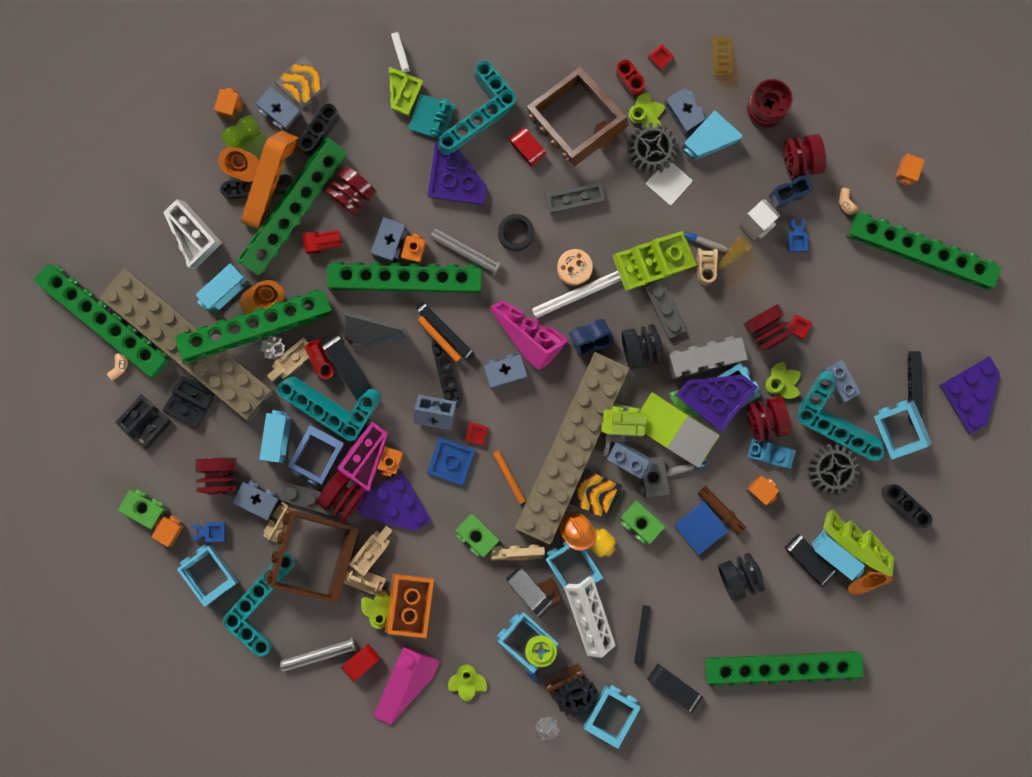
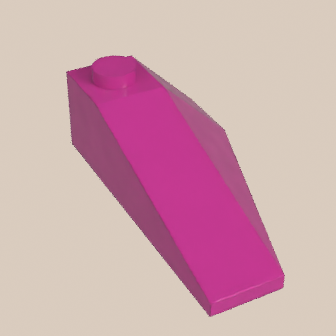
[490,300,569,370]
[373,645,440,725]

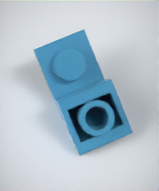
[747,439,796,469]

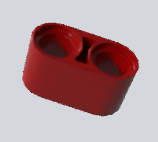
[615,59,645,96]
[509,127,546,166]
[341,643,381,682]

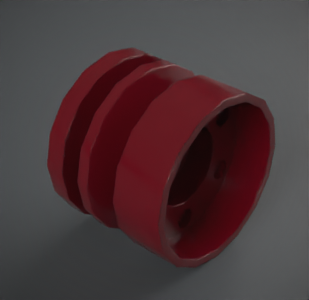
[747,79,793,128]
[783,133,826,179]
[325,166,377,217]
[743,304,795,352]
[747,396,792,442]
[195,458,238,495]
[315,470,366,523]

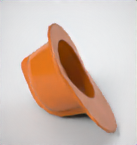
[218,147,259,182]
[240,280,285,315]
[558,513,596,551]
[848,564,893,595]

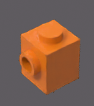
[214,88,243,120]
[894,153,925,186]
[401,234,426,265]
[377,446,404,477]
[746,475,779,505]
[151,515,185,547]

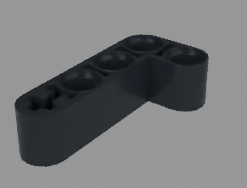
[321,332,373,401]

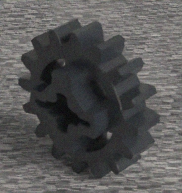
[555,676,598,717]

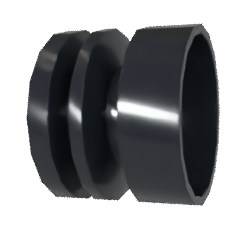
[621,324,663,370]
[718,553,765,603]

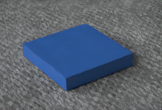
[427,437,476,486]
[674,501,728,555]

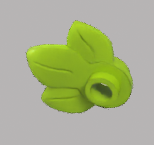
[628,93,665,128]
[765,362,801,399]
[361,590,389,629]
[448,664,487,702]

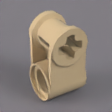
[696,249,718,286]

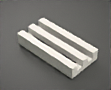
[391,32,410,74]

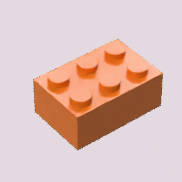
[385,573,434,638]

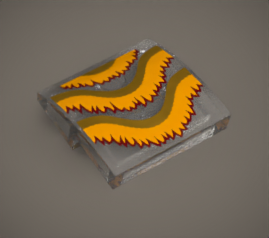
[275,56,330,110]

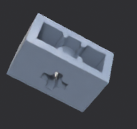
[256,86,302,132]
[664,87,706,135]
[371,217,408,263]
[484,353,527,389]
[821,360,861,404]
[414,394,456,430]
[607,442,655,479]
[233,480,280,520]

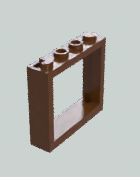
[527,66,629,167]
[265,509,359,604]

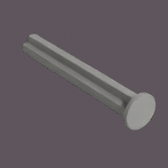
[430,229,502,276]
[280,637,357,672]

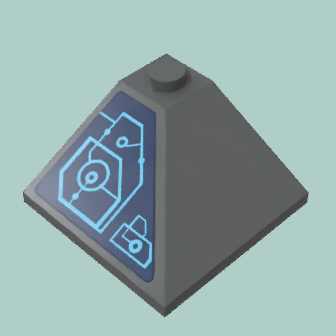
[345,312,408,348]

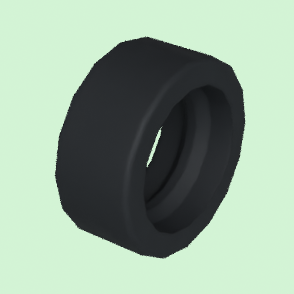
[498,214,534,252]

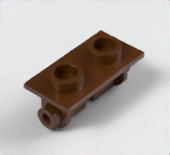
[543,663,585,697]

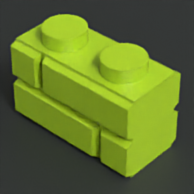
[601,406,647,436]

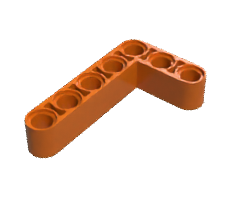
[241,130,300,230]

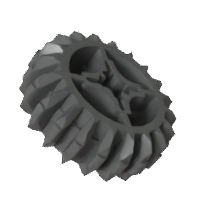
[627,122,678,174]
[807,444,860,496]

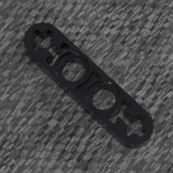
[220,174,294,199]
[416,302,475,361]
[431,337,462,409]
[907,351,923,425]

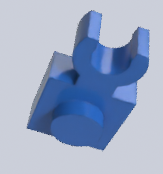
[787,219,808,252]
[191,522,226,542]

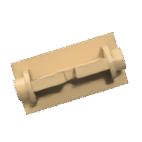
[263,502,297,543]
[344,566,386,596]

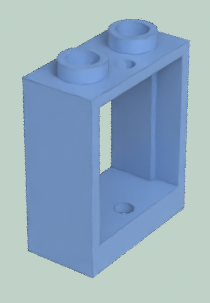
[288,425,346,486]

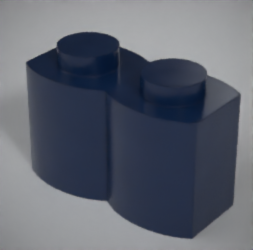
[769,176,813,208]
[569,319,614,356]

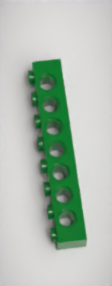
[236,137,347,276]
[846,212,1002,291]
[327,262,481,294]
[33,263,170,379]
[174,290,332,365]
[704,651,864,687]

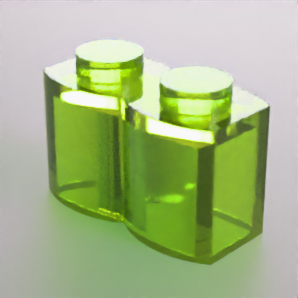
[220,115,263,149]

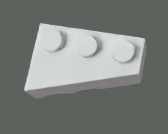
[163,199,222,269]
[738,200,781,241]

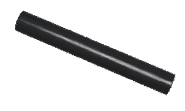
[634,605,651,664]

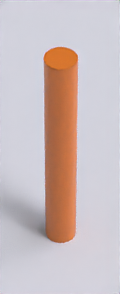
[417,316,462,362]
[493,450,526,505]

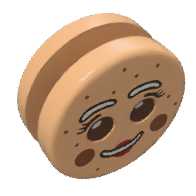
[557,249,593,286]

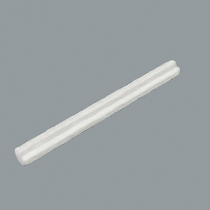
[532,271,622,318]

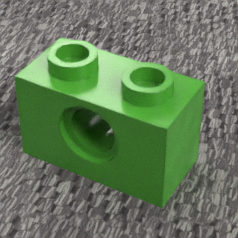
[118,488,167,529]
[619,500,665,544]
[456,513,500,557]

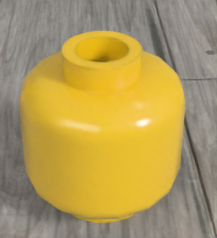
[589,528,616,557]

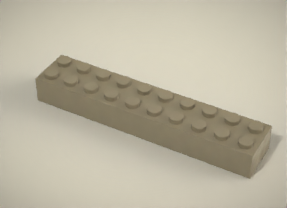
[99,268,275,421]
[515,352,629,544]

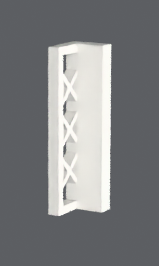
[564,577,616,658]

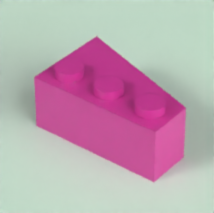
[337,420,388,491]

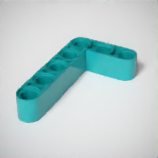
[438,60,516,155]
[798,371,884,461]
[277,376,381,441]
[223,553,296,657]

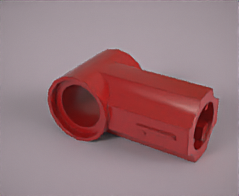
[302,230,342,254]
[304,340,334,379]

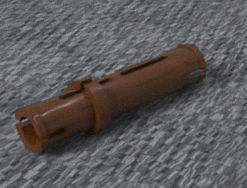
[697,485,746,535]

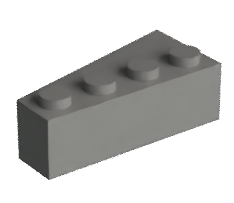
[665,335,748,380]

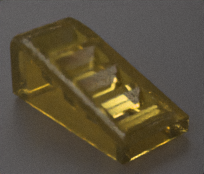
[712,37,733,75]
[717,237,752,271]

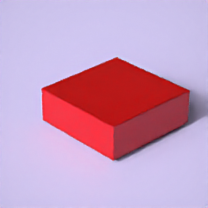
[648,43,675,71]
[786,314,813,340]
[465,422,488,445]

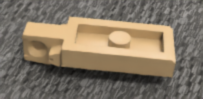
[267,337,309,382]
[349,526,393,576]
[491,545,545,561]

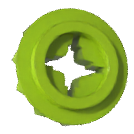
[525,635,557,668]

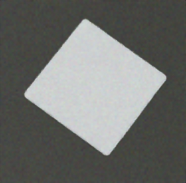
[646,163,693,205]

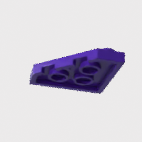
[428,140,487,205]
[939,356,1000,435]
[675,375,758,432]
[357,471,432,531]

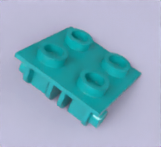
[408,94,456,139]

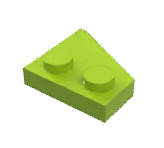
[389,67,424,117]

